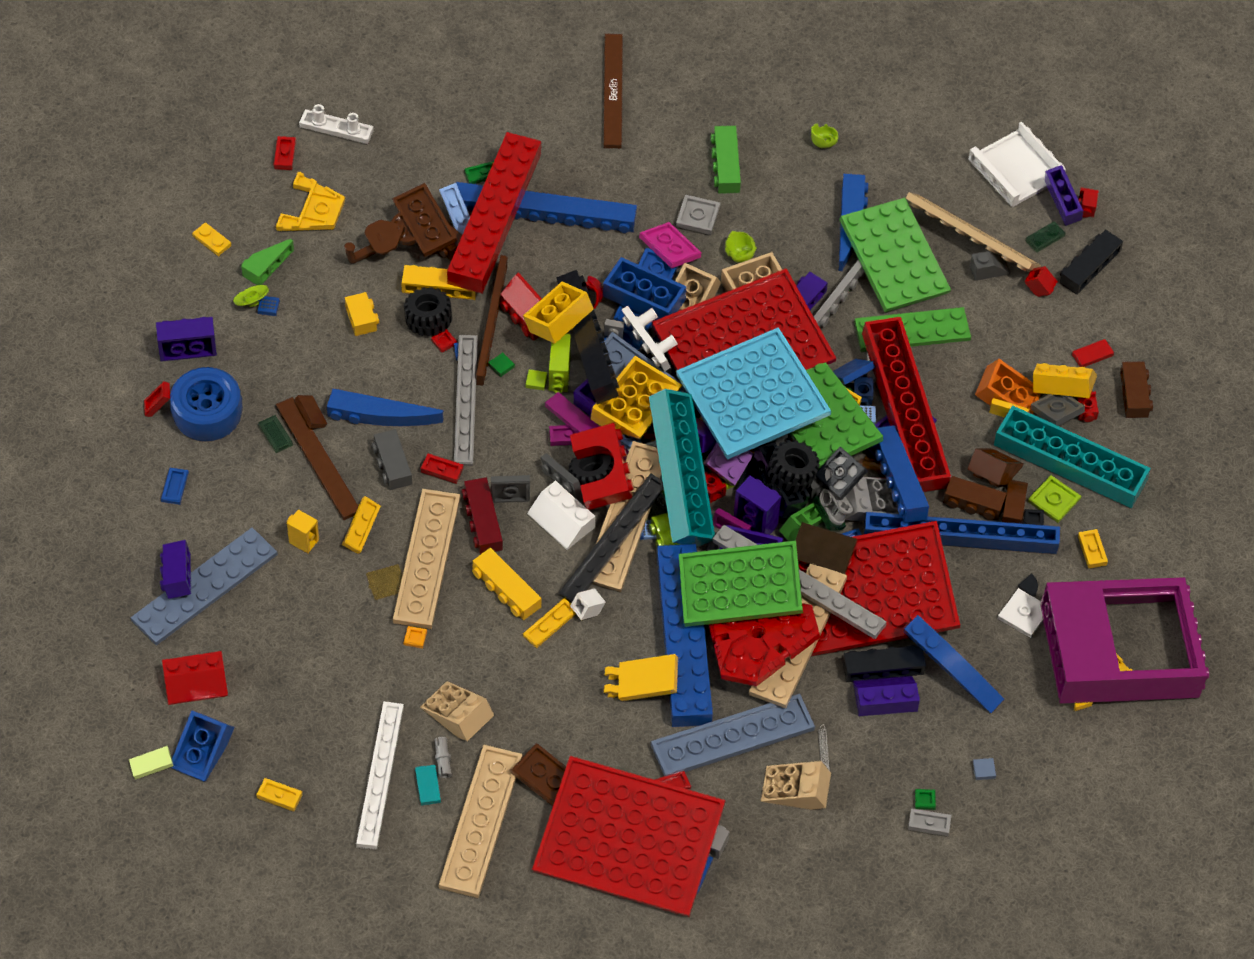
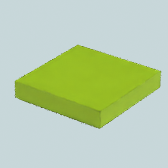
[1027,475,1082,523]

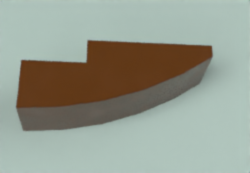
[1002,480,1028,524]

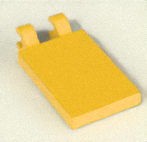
[604,654,678,701]

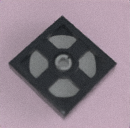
[816,447,868,500]

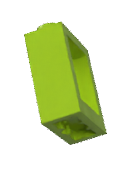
[549,334,571,393]

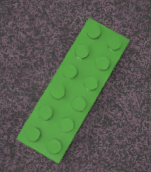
[854,307,971,352]

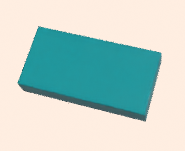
[415,765,441,806]

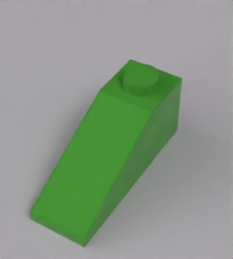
[241,239,294,285]
[779,499,828,541]

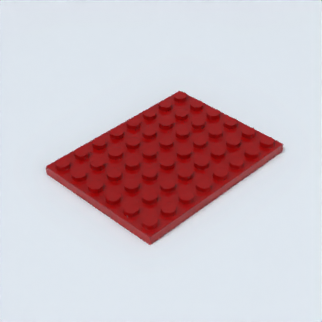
[652,268,836,416]
[798,521,960,656]
[532,756,726,917]

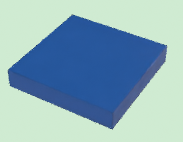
[833,359,875,385]

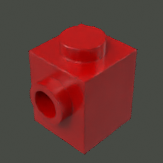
[1024,266,1058,297]

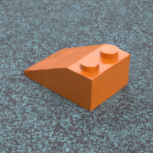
[975,359,1041,414]

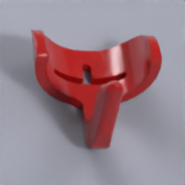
[584,276,603,309]

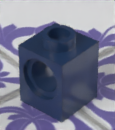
[853,377,873,406]

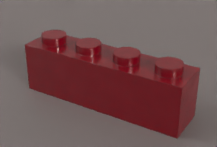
[461,477,503,554]

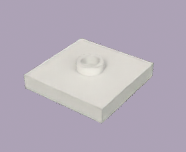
[997,588,1043,638]

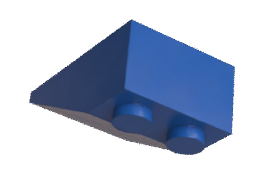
[171,711,235,782]

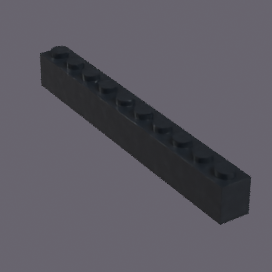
[556,269,619,404]

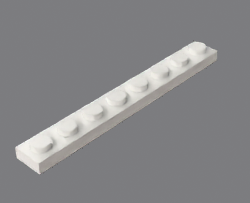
[356,702,404,850]

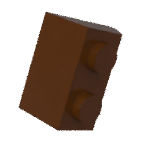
[968,448,1024,487]

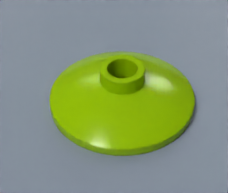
[233,285,269,307]

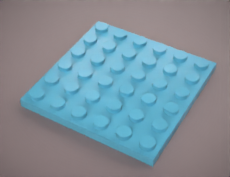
[676,327,831,460]

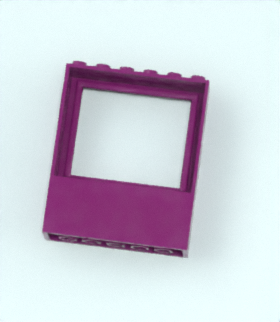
[1040,577,1209,704]

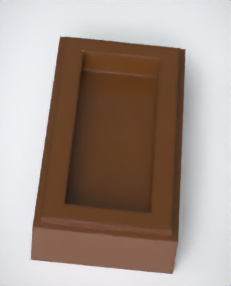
[294,395,327,428]

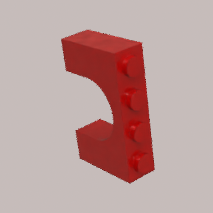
[570,423,634,510]

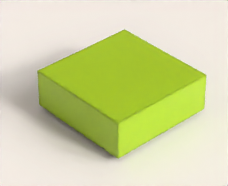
[526,369,547,391]

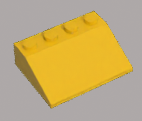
[591,356,682,439]

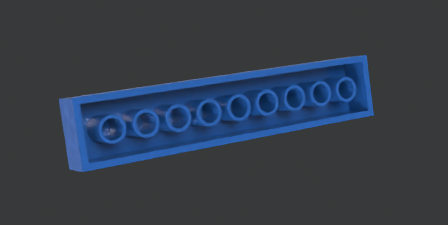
[657,544,713,727]

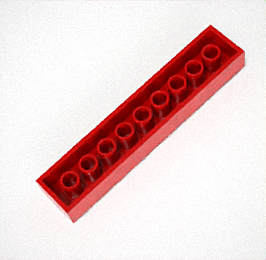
[447,132,541,294]
[862,317,951,492]

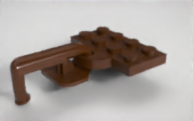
[344,183,457,264]

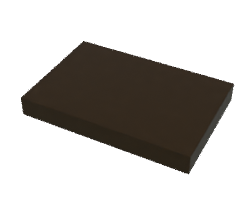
[795,522,858,575]

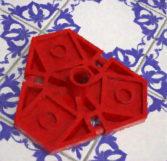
[709,603,820,687]

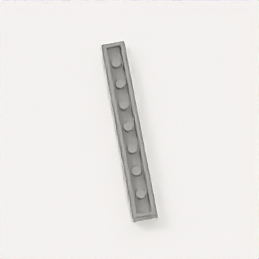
[454,335,478,466]

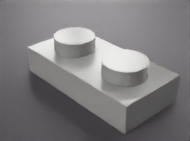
[908,808,951,836]

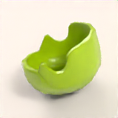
[811,123,838,148]

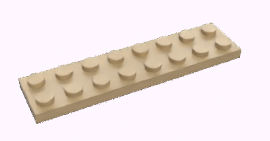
[906,192,1041,272]
[592,441,662,592]
[393,489,460,629]
[749,564,847,708]
[439,745,523,898]

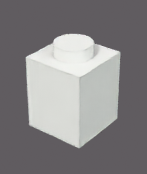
[570,588,606,620]

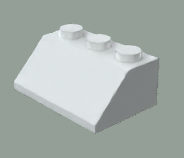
[527,480,595,550]

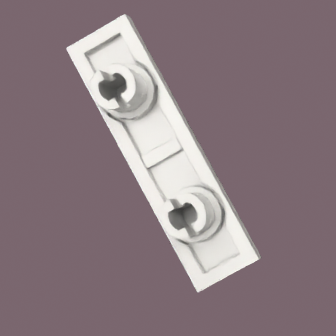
[299,104,374,144]
[622,306,678,372]

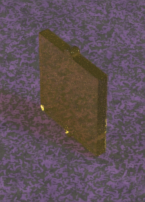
[366,564,403,600]

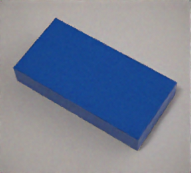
[161,468,189,505]

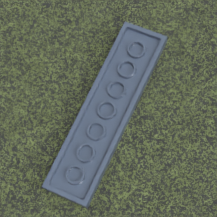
[131,528,278,646]
[651,694,815,777]

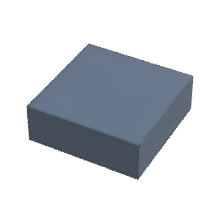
[973,758,996,780]

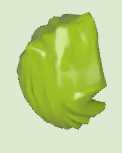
[725,231,757,263]

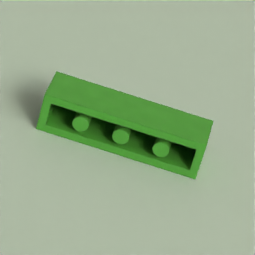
[711,126,741,193]

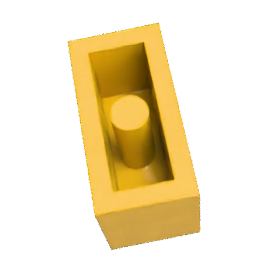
[345,292,379,336]
[287,509,319,554]

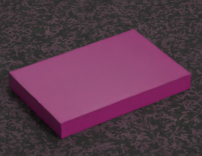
[639,222,702,269]

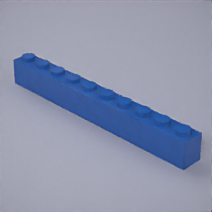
[456,182,637,233]
[864,512,1060,554]

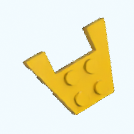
[276,172,345,231]

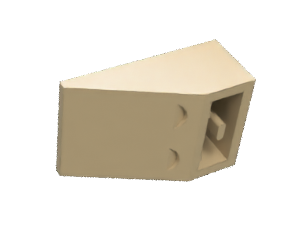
[420,681,494,741]
[761,761,831,810]

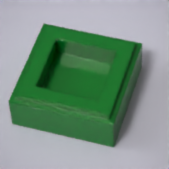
[488,352,515,377]
[915,789,936,810]

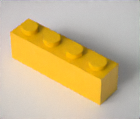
[401,265,477,300]
[472,548,542,621]

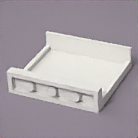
[968,122,1066,207]

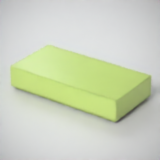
[129,746,174,779]

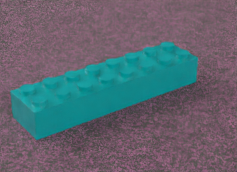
[649,389,715,547]
[994,405,1151,508]

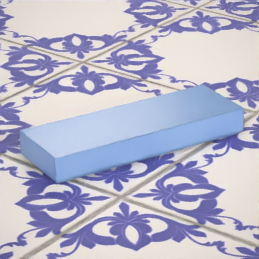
[439,183,470,235]

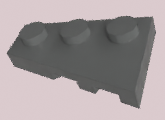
[541,453,586,507]

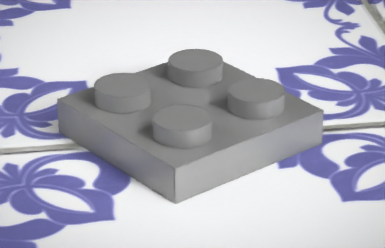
[676,195,720,235]

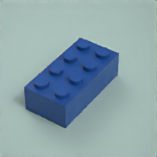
[603,257,687,320]

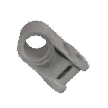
[819,489,853,525]

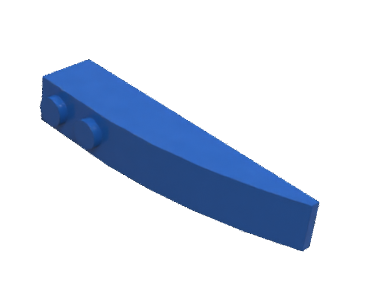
[839,174,868,271]
[327,389,444,426]
[904,615,1004,713]

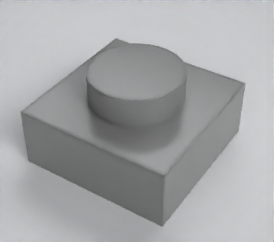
[604,319,624,339]

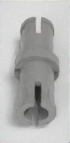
[434,737,452,778]

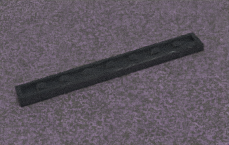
[559,473,664,603]

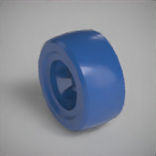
[170,367,243,441]

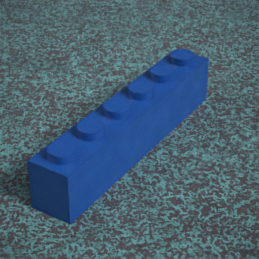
[871,425,929,523]

